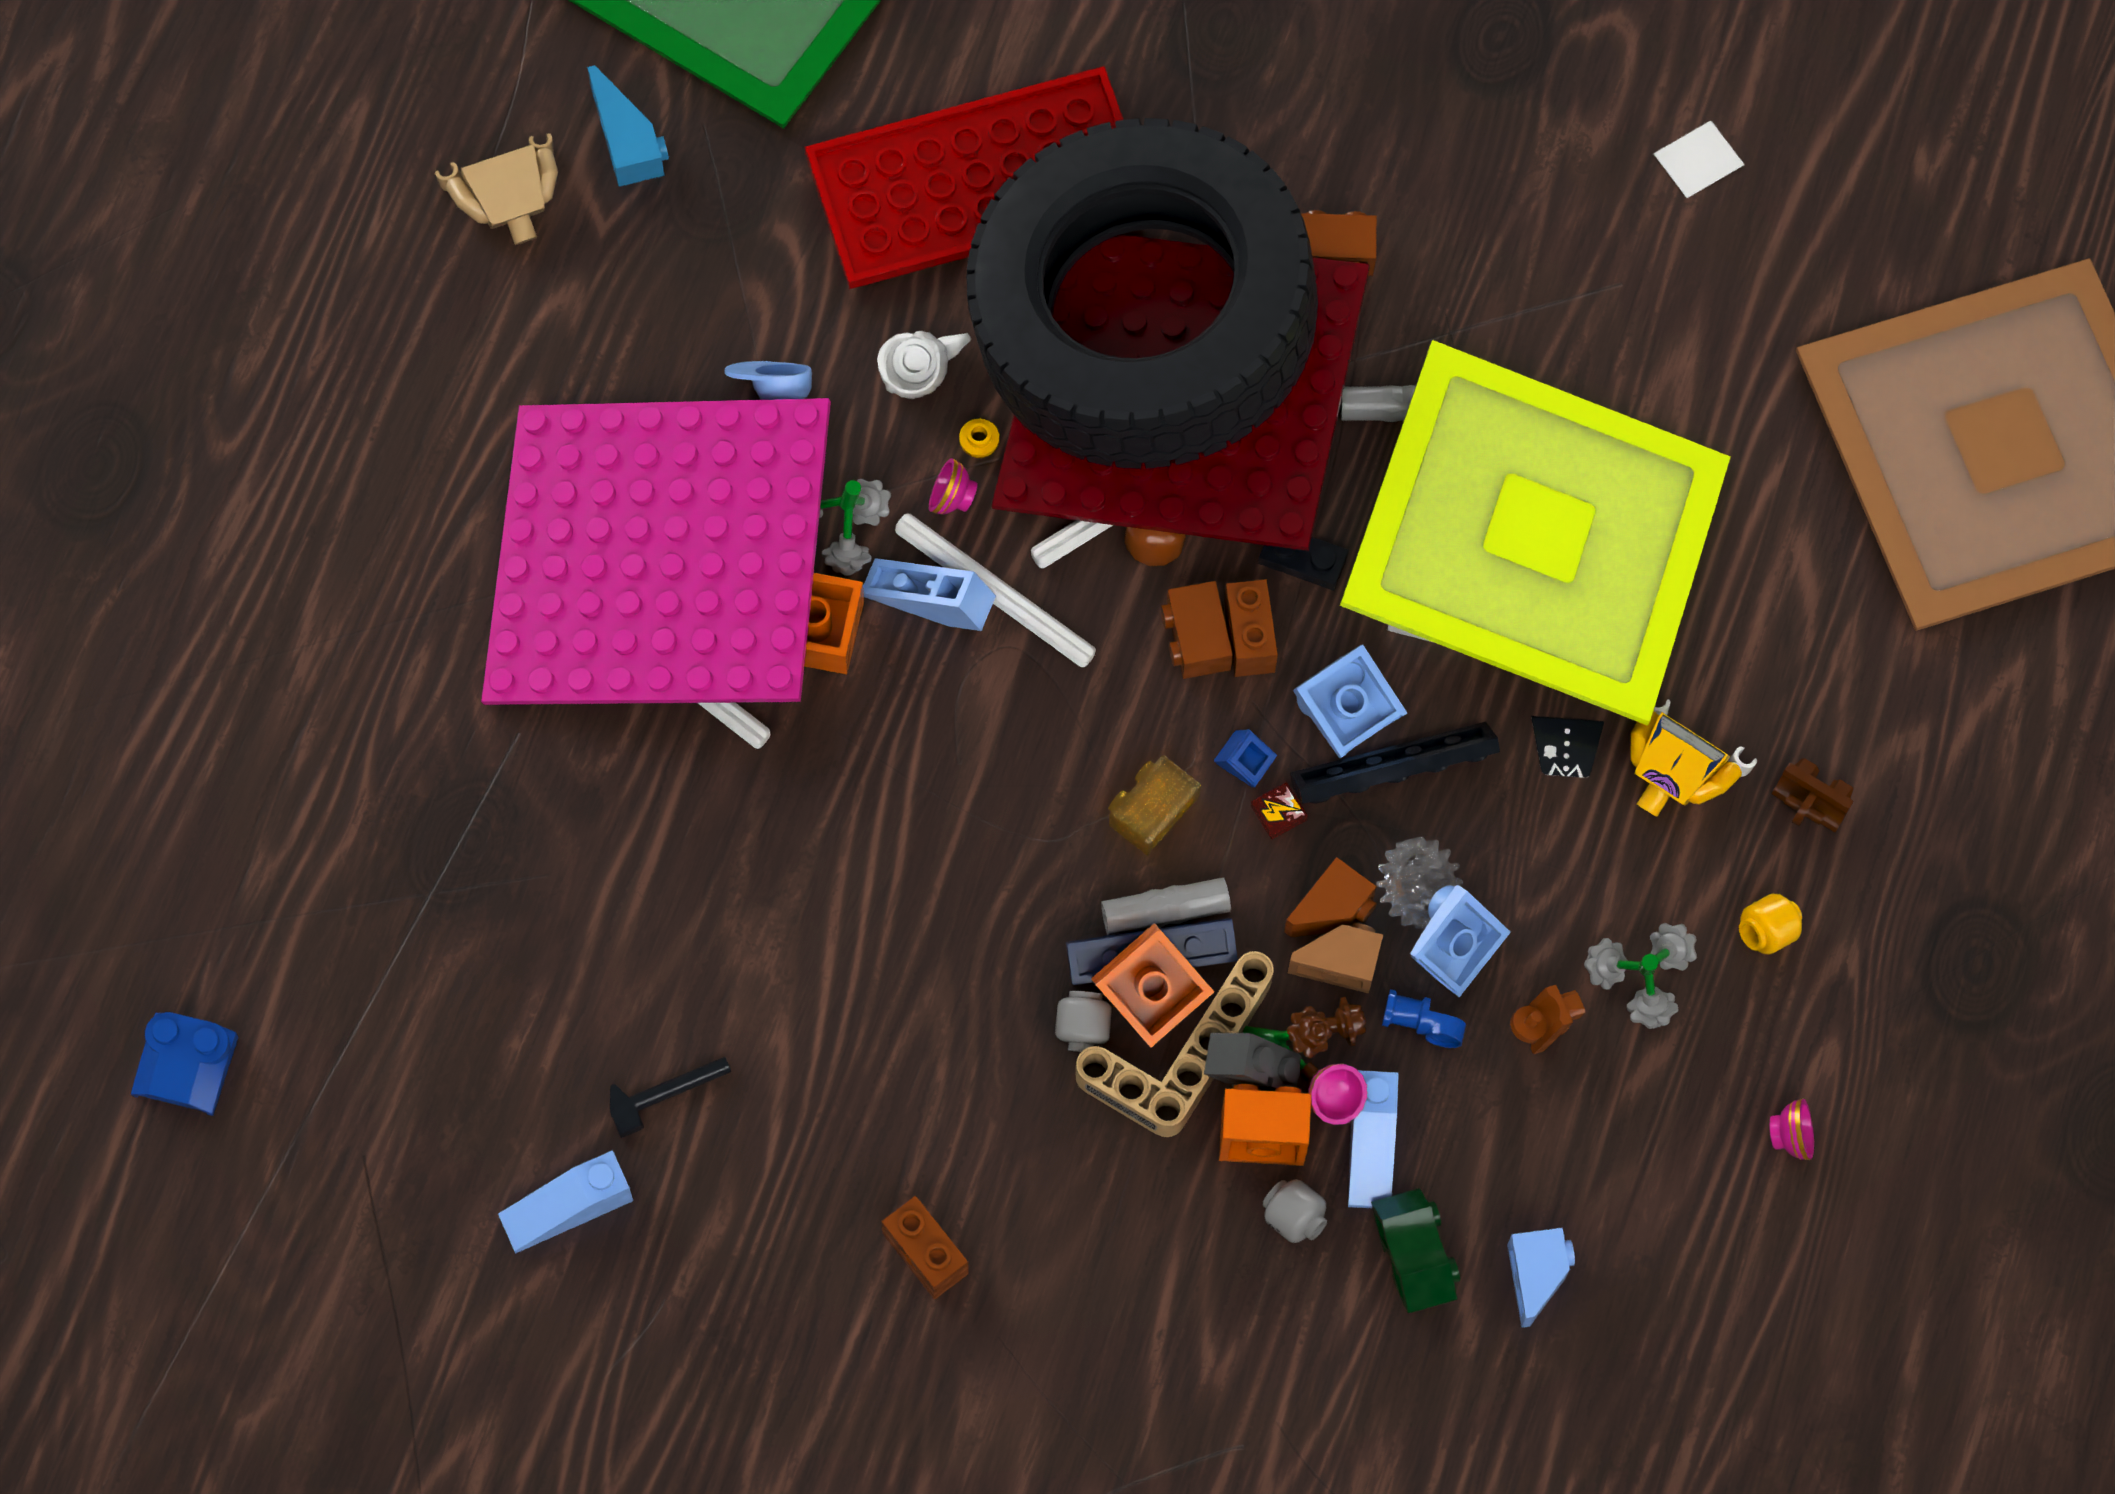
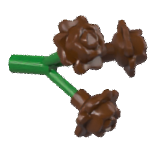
[1243,997,1366,1094]

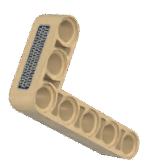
[1076,951,1274,1137]

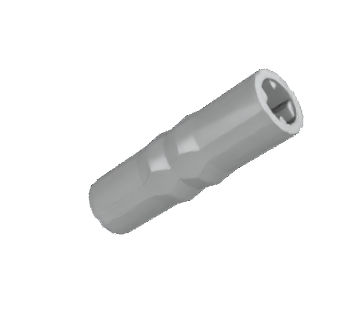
[1341,385,1416,422]
[1101,877,1231,936]

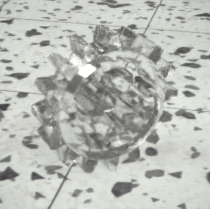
[1377,837,1463,929]

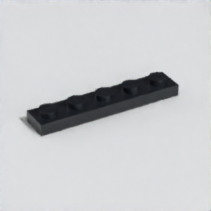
[1290,721,1500,804]

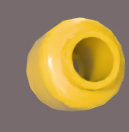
[1739,893,1802,955]

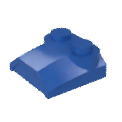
[131,1012,239,1116]

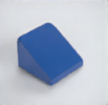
[1214,729,1278,787]

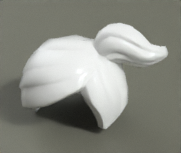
[877,331,971,399]

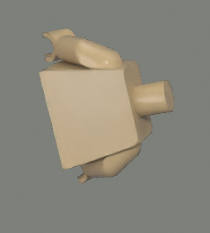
[435,133,558,245]

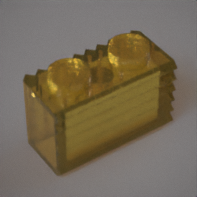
[1108,755,1201,855]

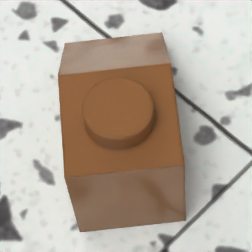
[1288,923,1383,994]

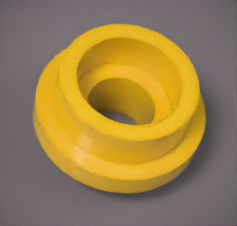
[959,419,999,458]

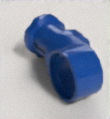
[1382,989,1466,1048]

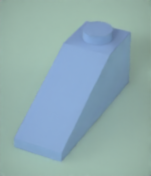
[863,558,996,631]
[1348,1070,1398,1208]
[498,1150,633,1254]

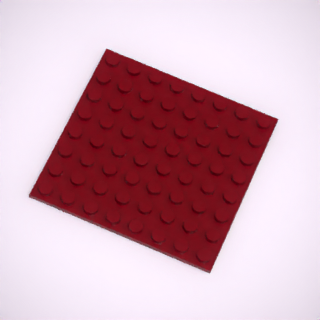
[991,235,1370,551]

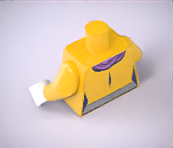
[1630,699,1757,817]

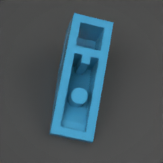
[587,65,669,187]

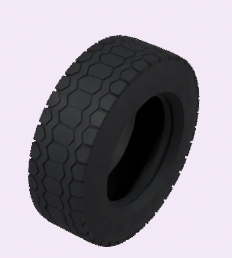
[967,118,1318,469]

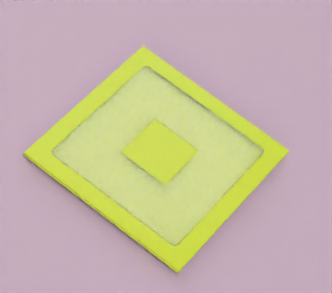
[1340,340,1731,726]

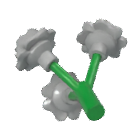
[819,479,891,576]
[1584,923,1697,1029]

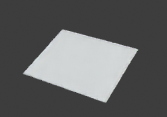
[1654,121,1744,198]

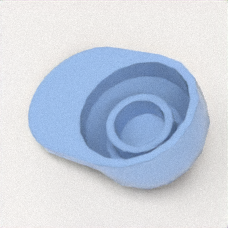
[725,361,812,400]

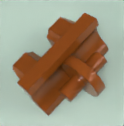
[1510,985,1586,1054]

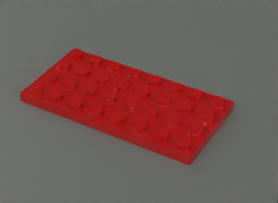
[805,66,1123,290]

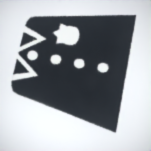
[1531,716,1605,778]

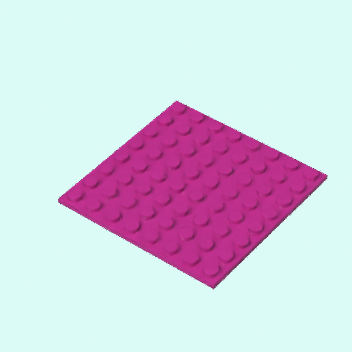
[481,398,831,705]

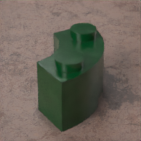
[1371,1188,1460,1313]

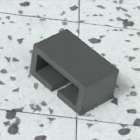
[1204,1033,1301,1092]

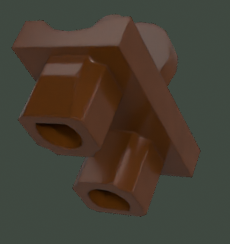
[1771,758,1854,832]

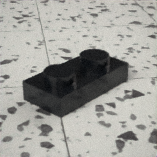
[1258,537,1349,591]

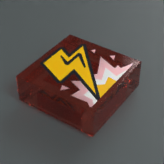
[1251,782,1308,839]

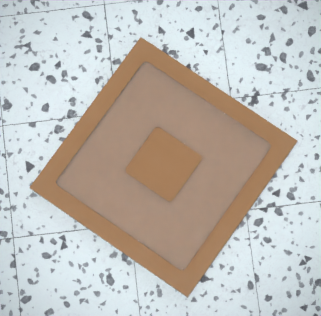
[1796,258,2115,631]

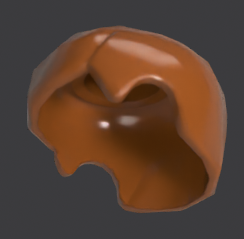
[1125,527,1186,566]

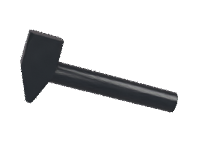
[610,1057,731,1138]

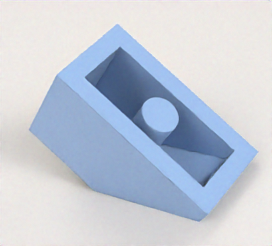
[1507,1228,1575,1328]

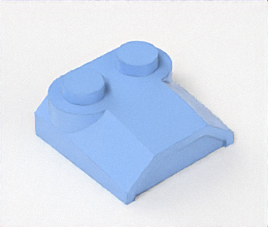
[1293,644,1407,758]
[1410,885,1510,997]

